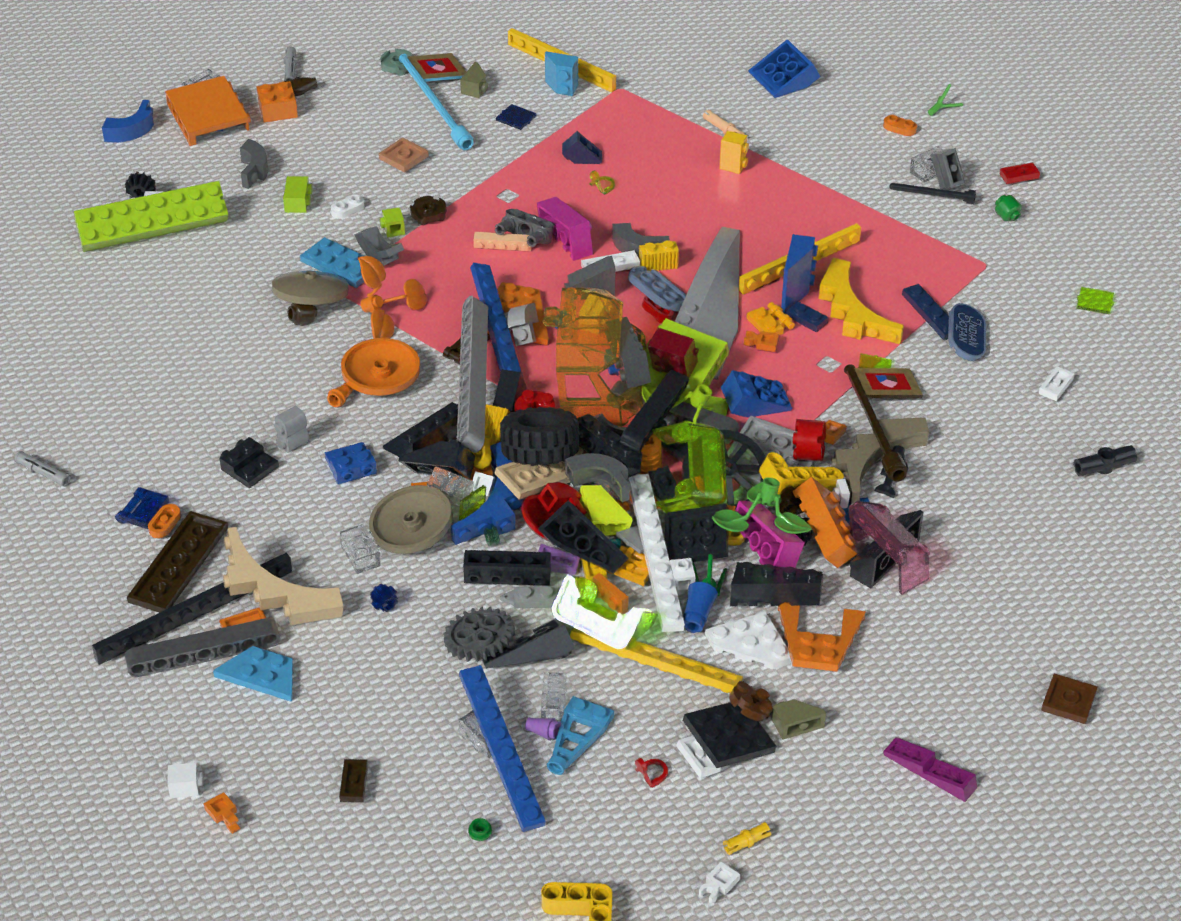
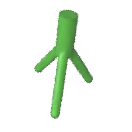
[928,84,963,116]

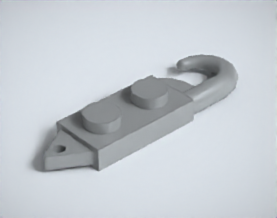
[500,585,588,609]

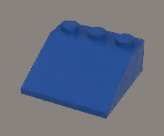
[748,39,821,98]
[781,234,818,314]

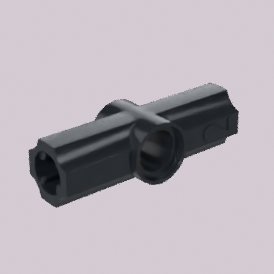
[1073,445,1137,476]

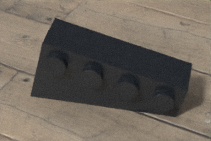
[730,562,823,607]

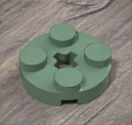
[380,49,412,76]

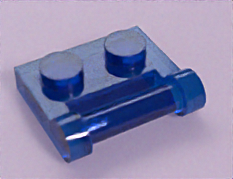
[115,487,169,529]

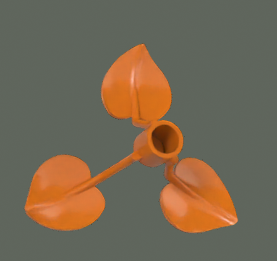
[358,256,427,339]

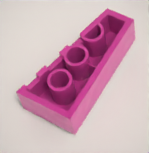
[537,197,593,261]
[735,501,805,568]

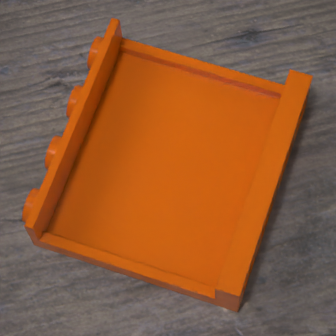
[165,76,251,146]

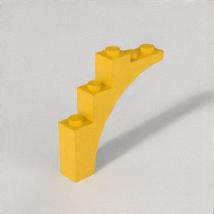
[819,258,904,344]

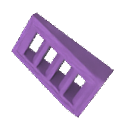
[538,544,581,575]

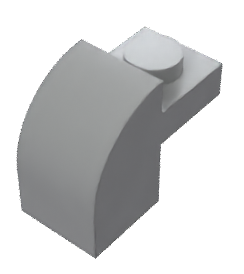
[508,303,539,346]

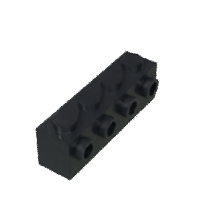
[577,414,642,478]
[463,550,551,586]

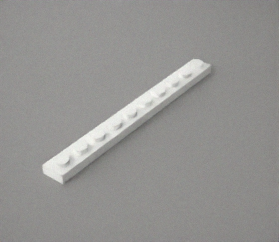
[628,474,685,632]

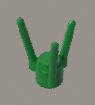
[692,554,727,596]

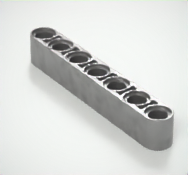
[606,381,740,444]
[125,618,281,677]

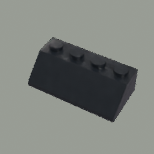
[383,402,458,457]
[850,510,924,589]

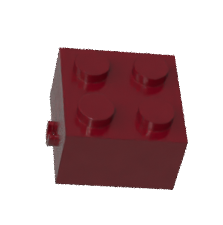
[648,327,699,377]

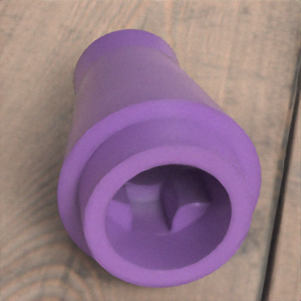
[525,717,561,741]

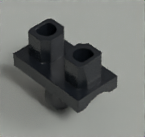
[648,465,680,504]

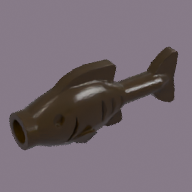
[284,77,317,96]

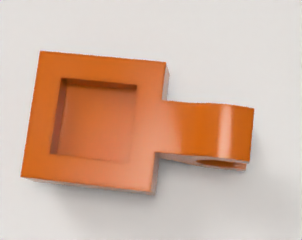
[203,792,240,834]

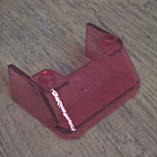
[849,501,930,595]

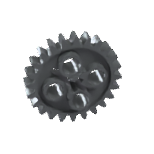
[443,606,515,662]

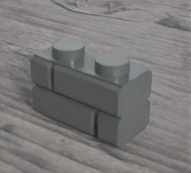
[931,148,965,189]

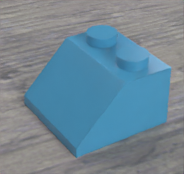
[545,51,578,96]

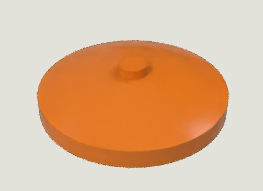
[341,338,420,396]

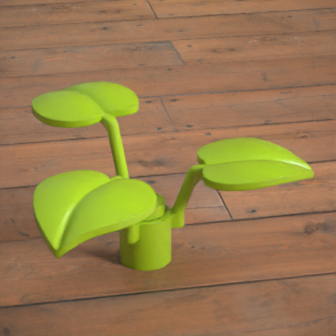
[641,384,728,447]

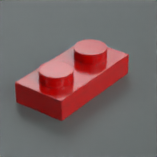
[999,162,1040,184]

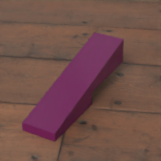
[883,737,977,802]

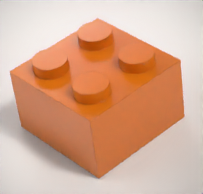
[256,81,298,123]

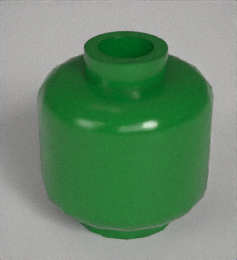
[995,195,1022,222]

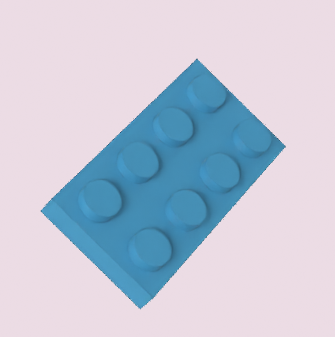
[300,237,364,288]

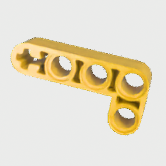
[759,452,844,495]

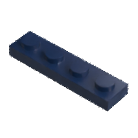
[902,284,949,340]

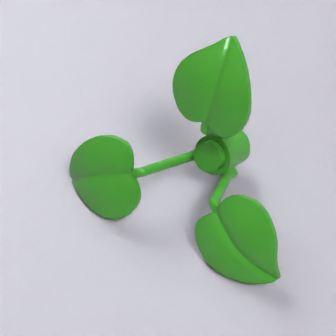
[712,477,812,534]

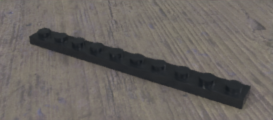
[92,552,292,665]

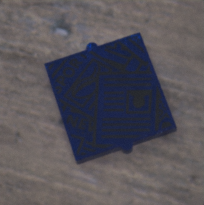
[496,104,536,130]

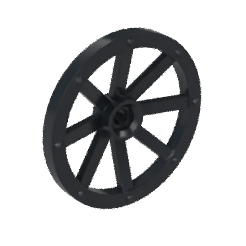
[682,430,766,507]

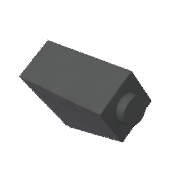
[564,256,615,302]

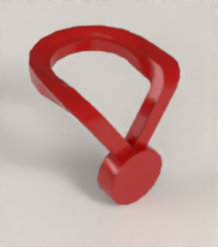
[635,758,668,788]

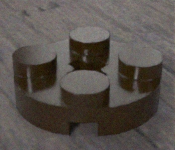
[410,196,447,225]

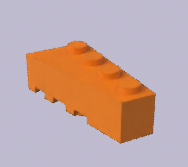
[792,477,858,568]

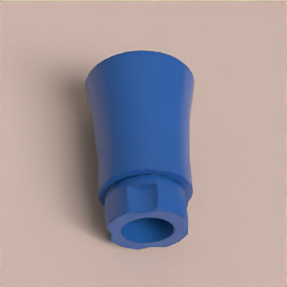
[683,582,718,633]

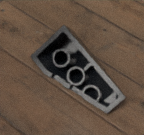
[538,500,629,574]
[482,617,576,668]

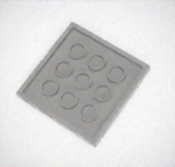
[724,416,825,485]

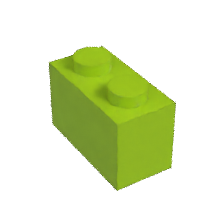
[283,176,313,213]

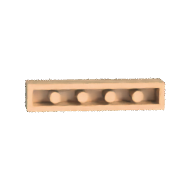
[473,232,532,251]

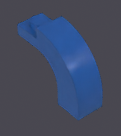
[102,100,154,143]

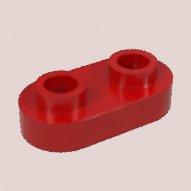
[642,296,674,323]

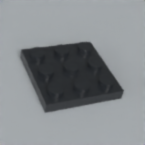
[664,503,728,562]
[682,702,777,768]

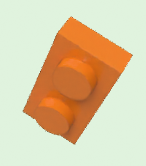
[592,573,629,615]

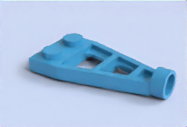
[547,696,614,775]

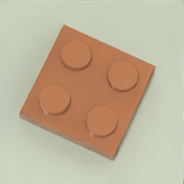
[379,137,429,173]

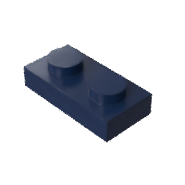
[786,301,828,332]

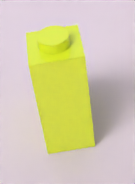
[579,485,633,536]

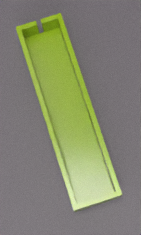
[74,181,228,252]

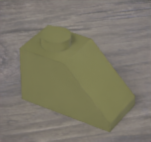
[460,62,488,98]
[772,699,826,740]

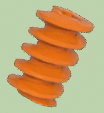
[639,434,662,478]

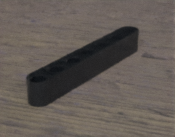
[620,369,690,453]

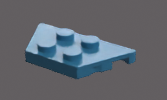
[213,646,293,702]

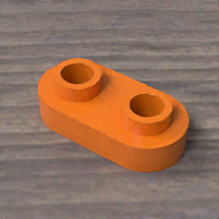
[883,115,917,136]
[148,504,181,538]

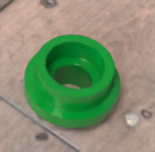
[468,818,492,841]

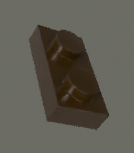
[339,759,368,803]

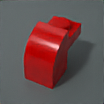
[537,482,587,516]

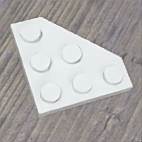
[705,612,792,669]

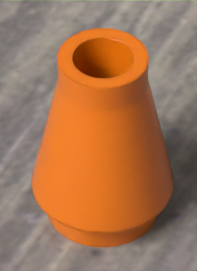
[327,382,353,407]

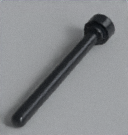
[889,183,976,205]

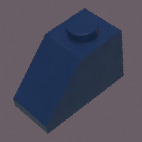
[562,131,602,164]

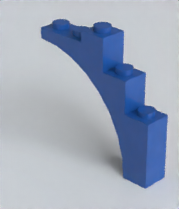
[451,442,523,545]

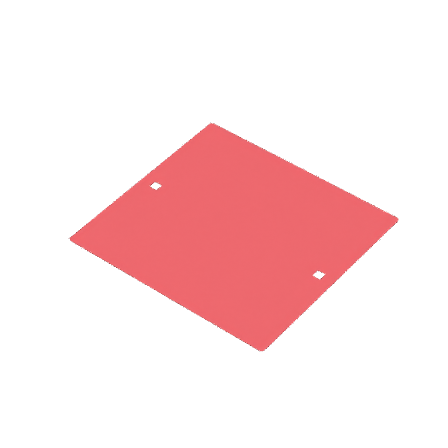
[345,89,986,503]

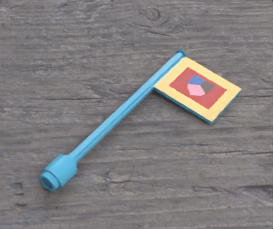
[399,53,474,150]

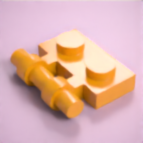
[746,302,795,335]
[606,546,650,586]

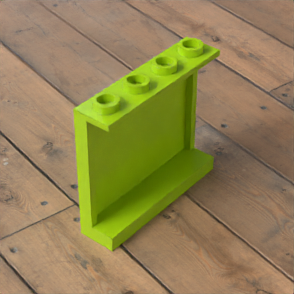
[640,319,729,404]

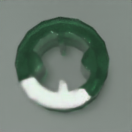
[484,526,500,547]

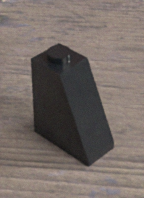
[493,369,527,413]

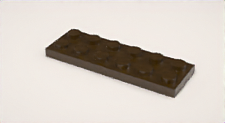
[127,511,228,613]

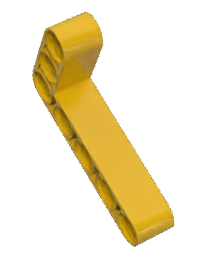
[541,882,612,921]

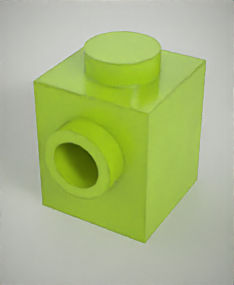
[380,207,405,238]

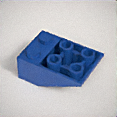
[721,370,793,418]

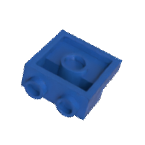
[325,442,377,485]

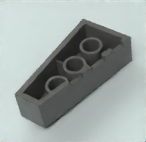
[602,317,651,389]

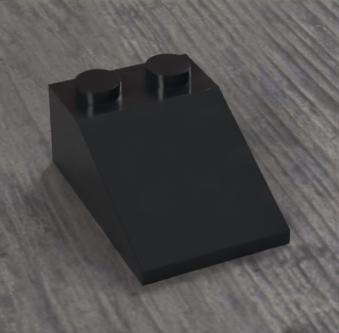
[398,439,475,479]

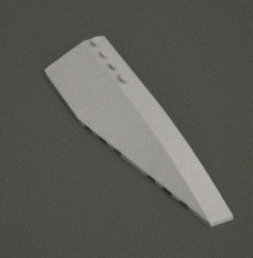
[675,227,740,380]

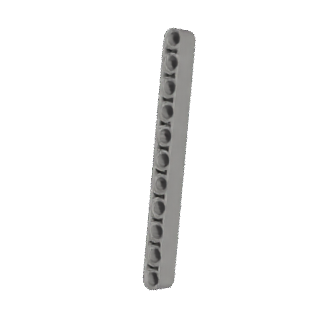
[457,295,488,453]

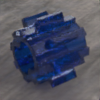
[370,584,398,612]

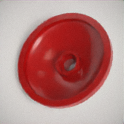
[521,495,555,542]

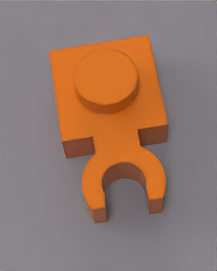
[744,331,779,352]

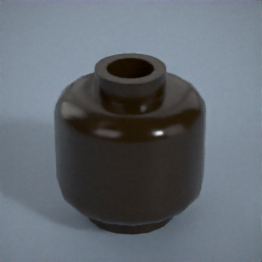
[287,303,318,325]

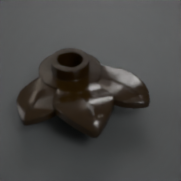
[779,485,803,514]

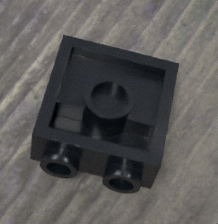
[219,437,279,488]

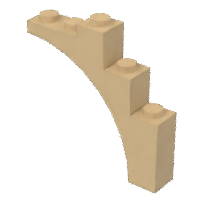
[223,527,343,625]

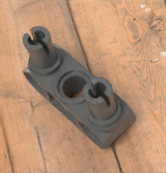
[495,209,554,247]

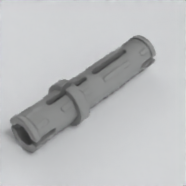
[284,46,297,81]
[15,451,71,487]

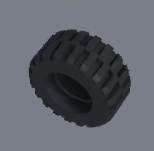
[500,407,580,466]

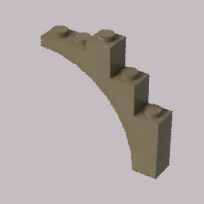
[831,417,929,507]

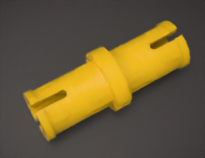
[723,822,771,855]

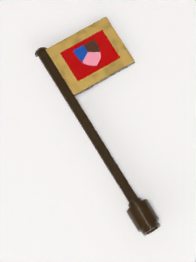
[844,364,923,482]

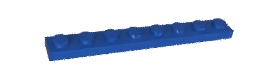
[470,262,523,376]
[459,665,546,832]

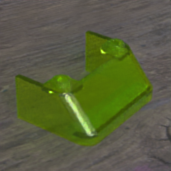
[653,422,727,513]

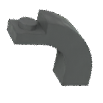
[565,453,632,502]

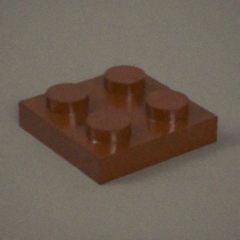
[1041,673,1098,724]

